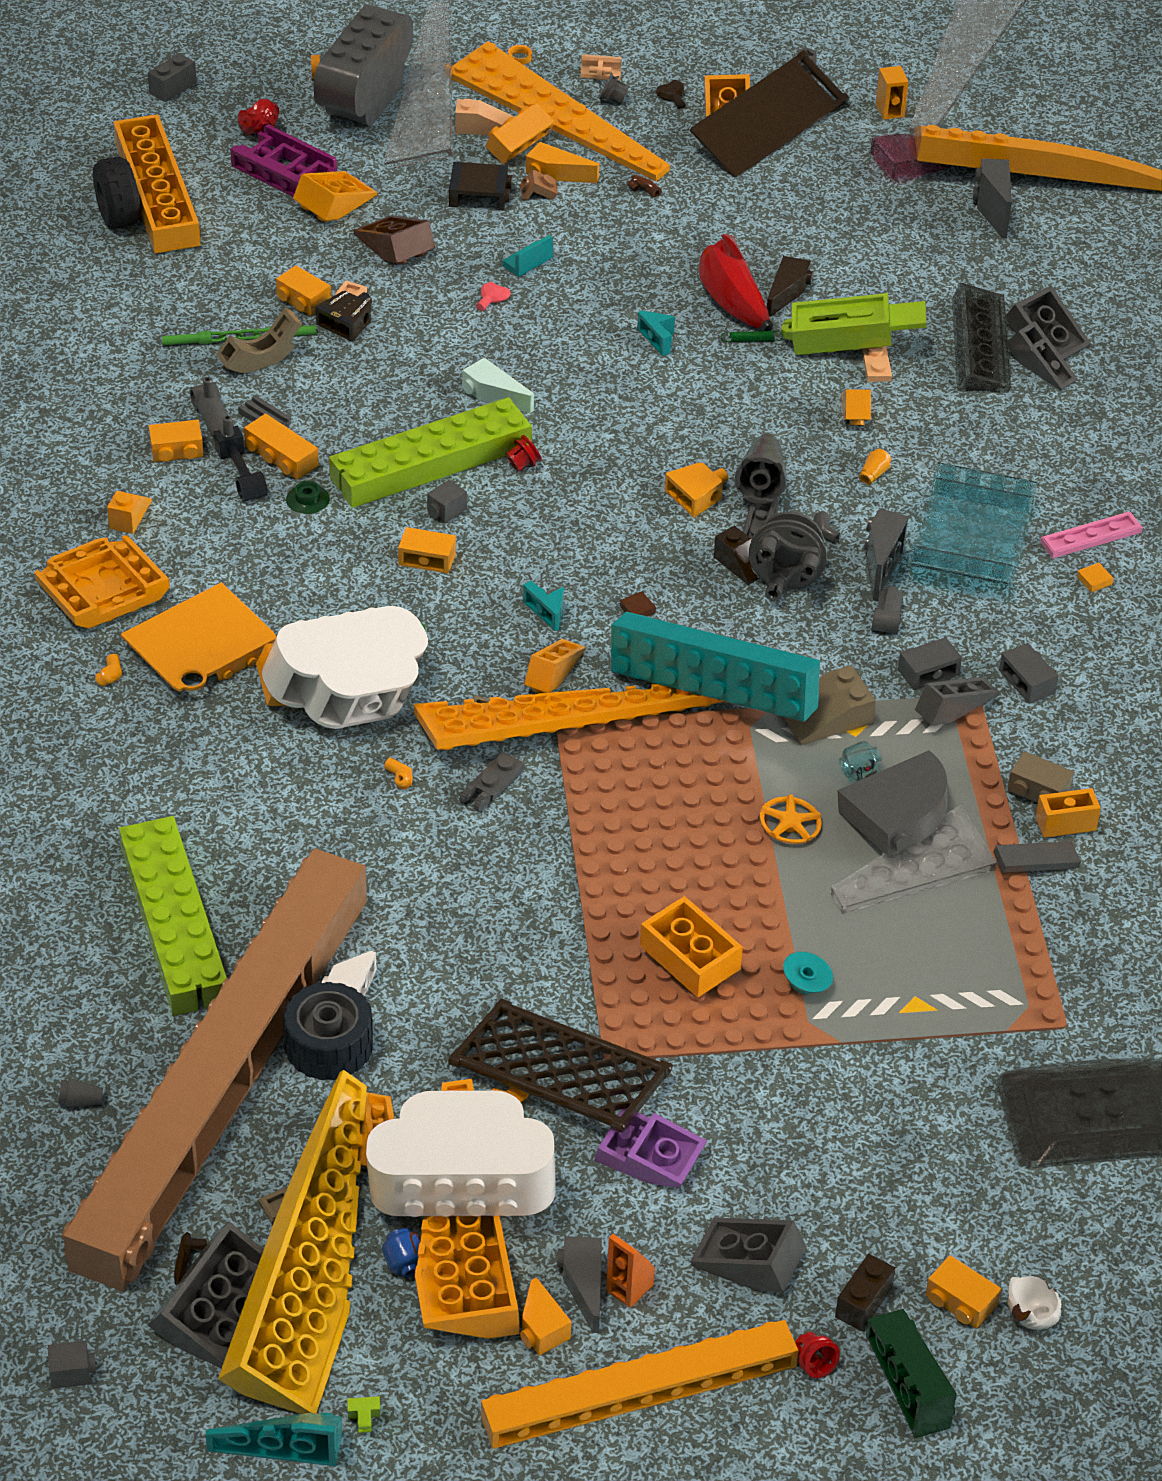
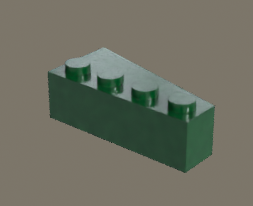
[866,1309,957,1438]

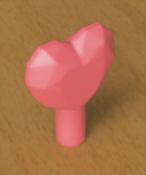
[476,282,511,311]

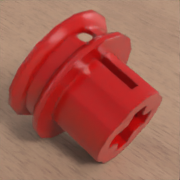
[505,435,542,471]
[795,1332,840,1379]

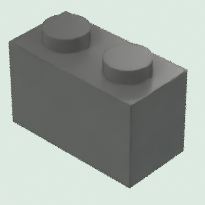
[148,53,197,102]
[898,637,962,691]
[999,643,1058,704]

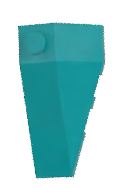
[205,1413,342,1467]

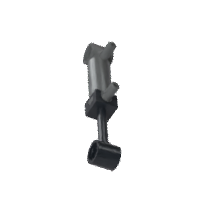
[190,377,268,502]

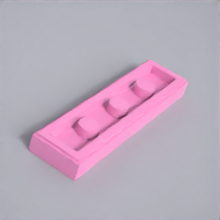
[1040,511,1143,559]

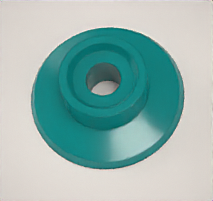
[783,952,833,994]

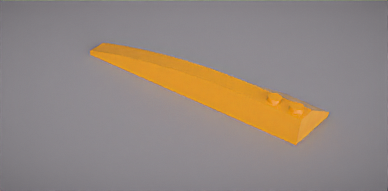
[415,1079,520,1339]

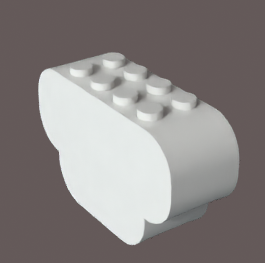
[262,606,428,729]
[366,1090,556,1217]

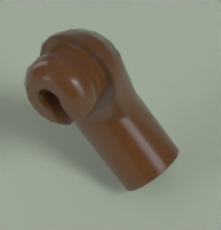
[627,175,662,197]

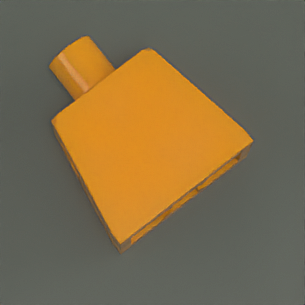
[665,462,728,518]

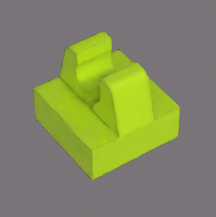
[347,1396,380,1433]

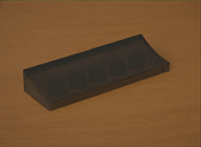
[952,282,1011,393]

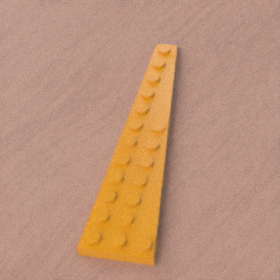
[413,684,730,750]

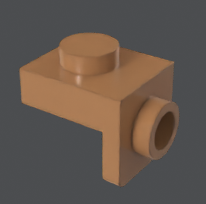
[520,169,558,200]

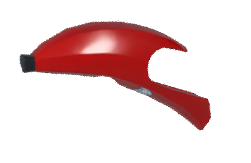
[698,234,773,331]

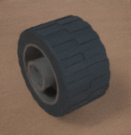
[283,982,373,1080]

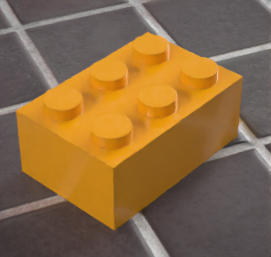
[640,896,743,998]

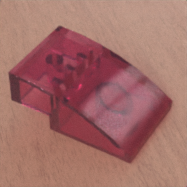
[870,134,951,179]

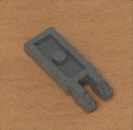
[459,751,525,812]

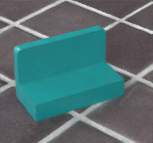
[502,235,553,277]

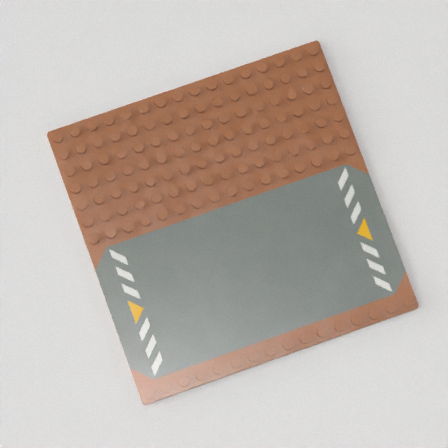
[556,698,1067,1060]

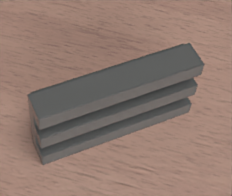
[238,395,291,427]

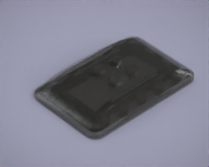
[997,1058,1162,1168]

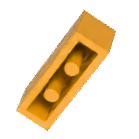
[485,102,555,164]
[244,414,319,480]

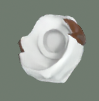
[1008,1276,1061,1330]

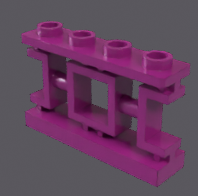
[230,124,337,197]

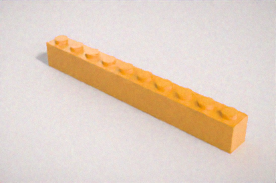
[481,1320,799,1449]

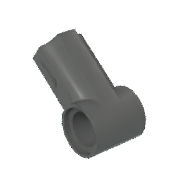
[871,586,903,635]

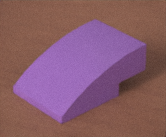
[594,1108,707,1188]

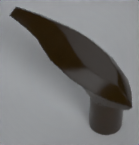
[174,1232,207,1286]

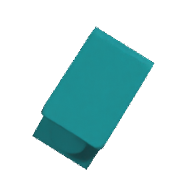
[637,310,675,356]
[523,580,564,631]

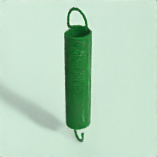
[721,331,783,342]

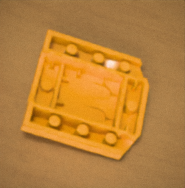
[34,535,170,629]

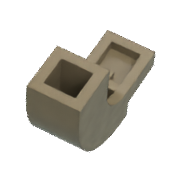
[216,308,302,373]

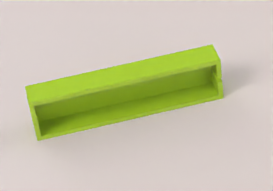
[329,397,532,508]
[119,816,227,1016]

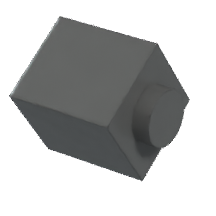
[427,479,467,523]
[48,1341,96,1389]

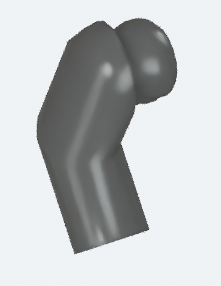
[813,511,841,544]

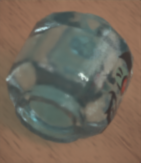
[839,741,882,781]

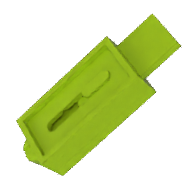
[781,293,927,355]

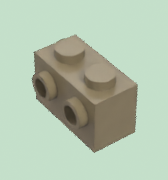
[1007,751,1074,803]

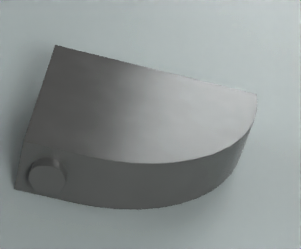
[837,750,948,856]

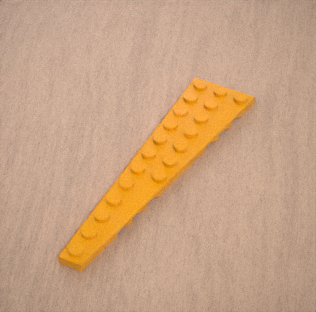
[446,41,670,181]

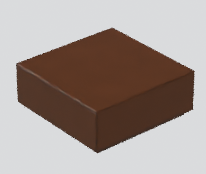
[620,591,656,616]

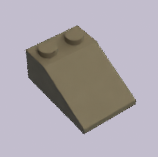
[782,665,876,745]

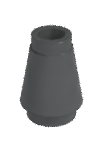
[58,1078,103,1108]

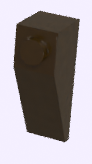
[767,256,814,317]

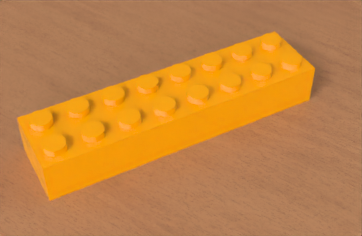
[113,114,201,254]

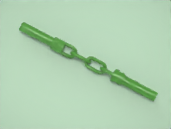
[162,325,316,346]

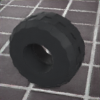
[92,156,141,229]

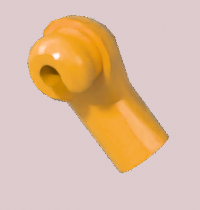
[384,757,413,789]

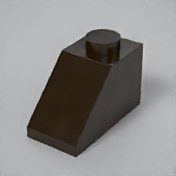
[714,525,760,585]

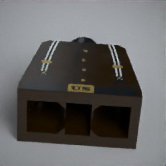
[316,291,372,342]

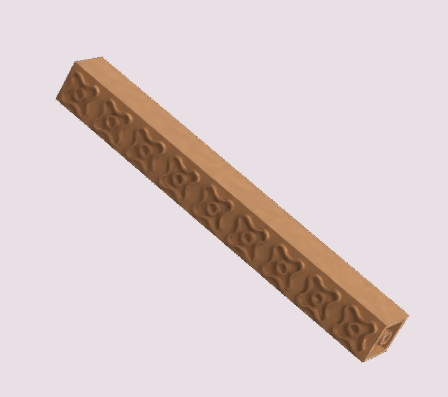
[62,848,367,1292]

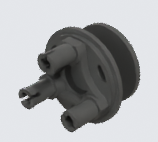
[749,512,827,601]

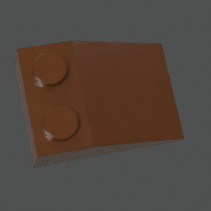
[353,215,435,265]

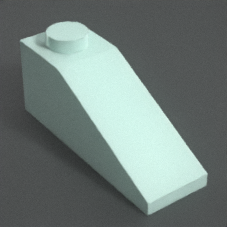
[462,358,534,413]

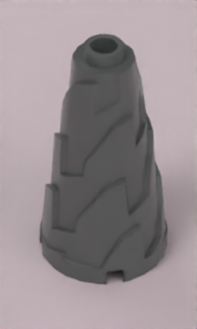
[735,433,786,504]

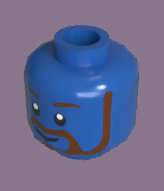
[382,1228,421,1278]

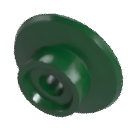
[286,481,330,514]

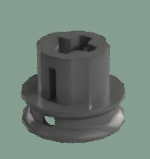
[599,72,629,104]

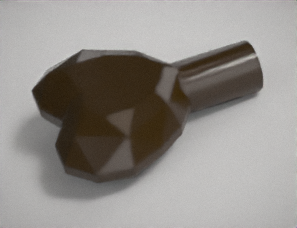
[656,79,686,109]

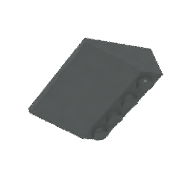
[148,1221,264,1369]

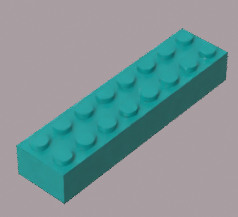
[611,611,820,722]

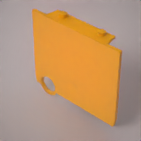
[121,582,277,692]

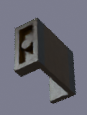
[449,162,512,211]

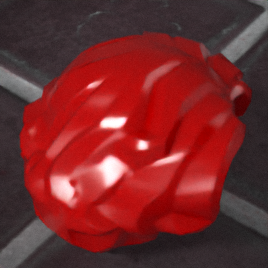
[237,99,279,135]

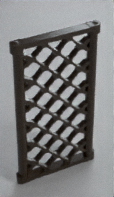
[448,998,673,1133]

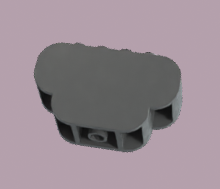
[313,4,413,126]

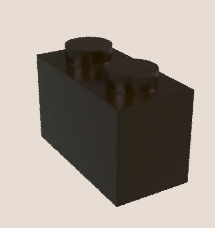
[835,1253,896,1332]

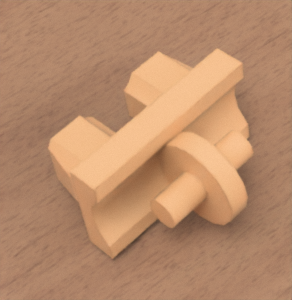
[580,54,622,81]

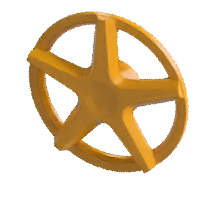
[760,794,822,844]

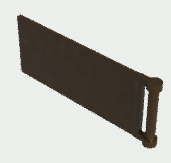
[690,49,850,177]

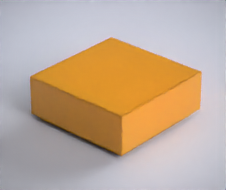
[1077,563,1114,592]

